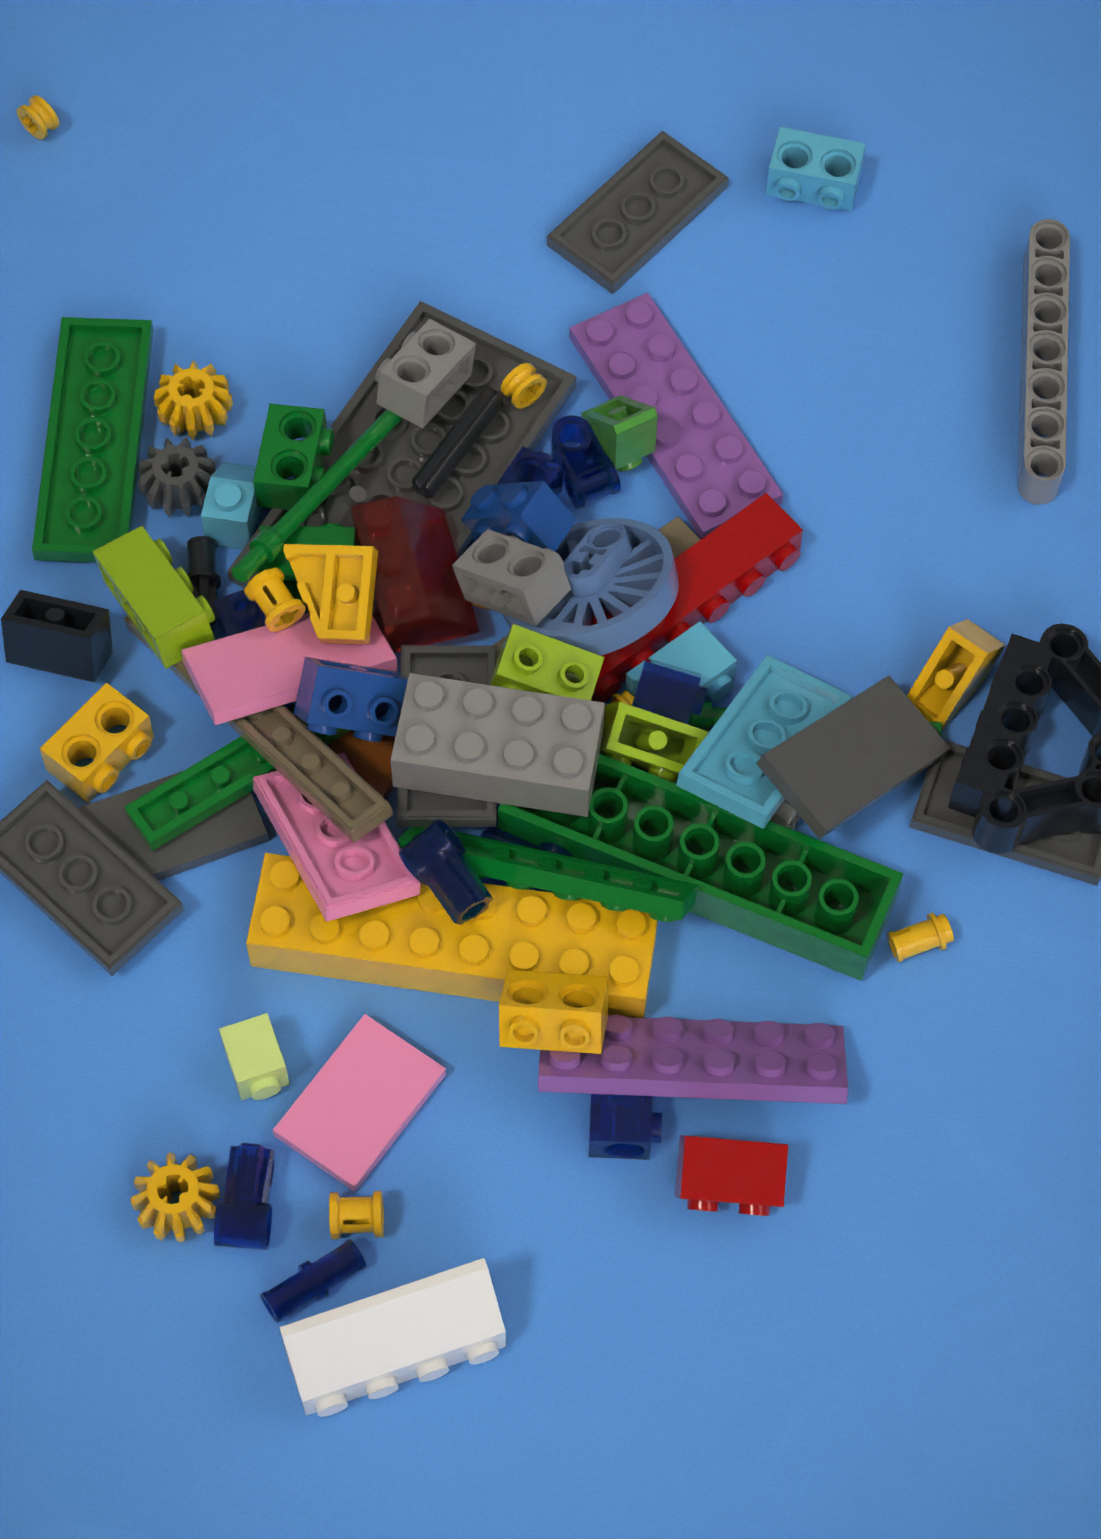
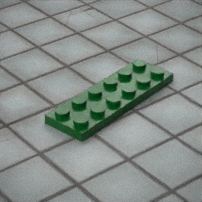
[32,317,154,562]

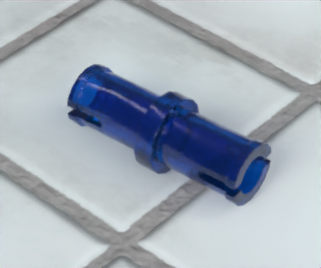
[260,1239,366,1323]

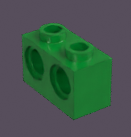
[253,403,334,510]

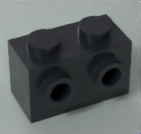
[1,590,113,682]

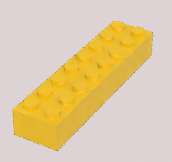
[246,853,658,1018]

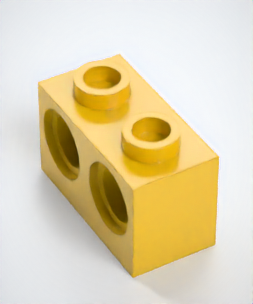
[39,682,154,803]
[499,970,608,1054]

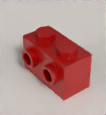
[675,1135,788,1216]

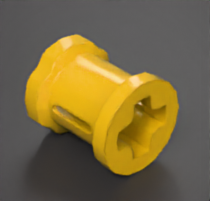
[244,567,306,632]
[329,1190,384,1239]

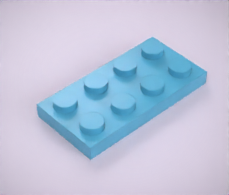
[676,655,852,829]

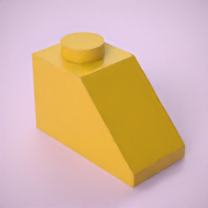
[907,619,1006,730]

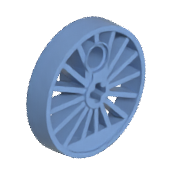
[503,518,679,656]

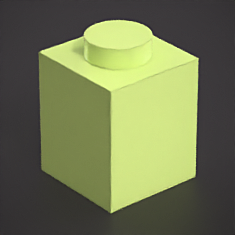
[219,1013,290,1101]

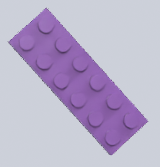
[569,292,783,539]
[538,1015,848,1104]

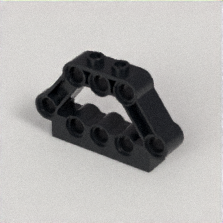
[948,623,1101,854]

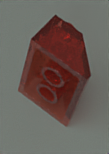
[350,496,479,653]

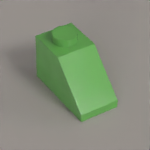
[581,395,658,472]

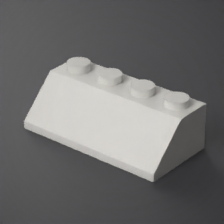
[279,1258,506,1417]

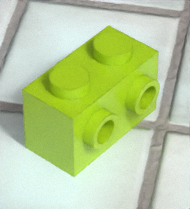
[489,624,604,701]
[600,702,709,783]

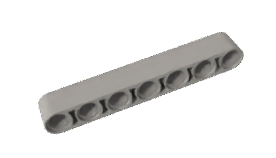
[1018,219,1070,505]

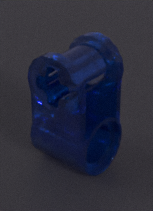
[550,415,621,509]

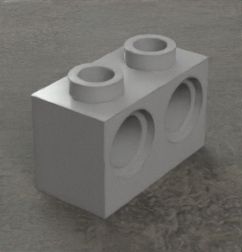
[375,319,476,428]
[452,529,571,626]

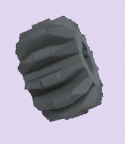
[138,437,216,518]

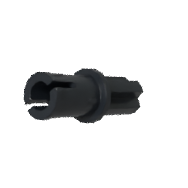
[187,536,221,626]

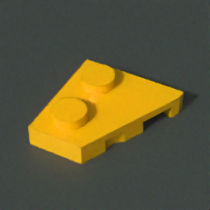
[283,544,378,645]

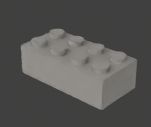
[391,673,605,817]

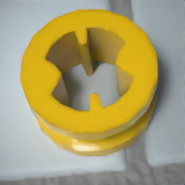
[16,95,60,140]
[501,363,547,409]

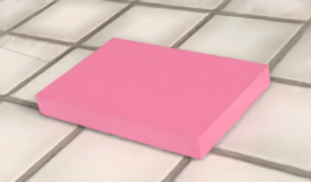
[273,1014,446,1192]

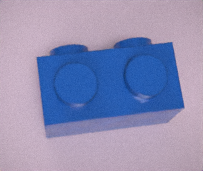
[461,481,577,552]
[294,657,408,742]

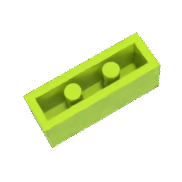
[92,526,215,669]

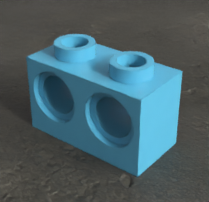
[766,127,866,212]

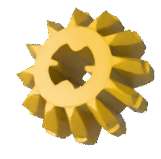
[154,359,233,440]
[131,1152,220,1243]

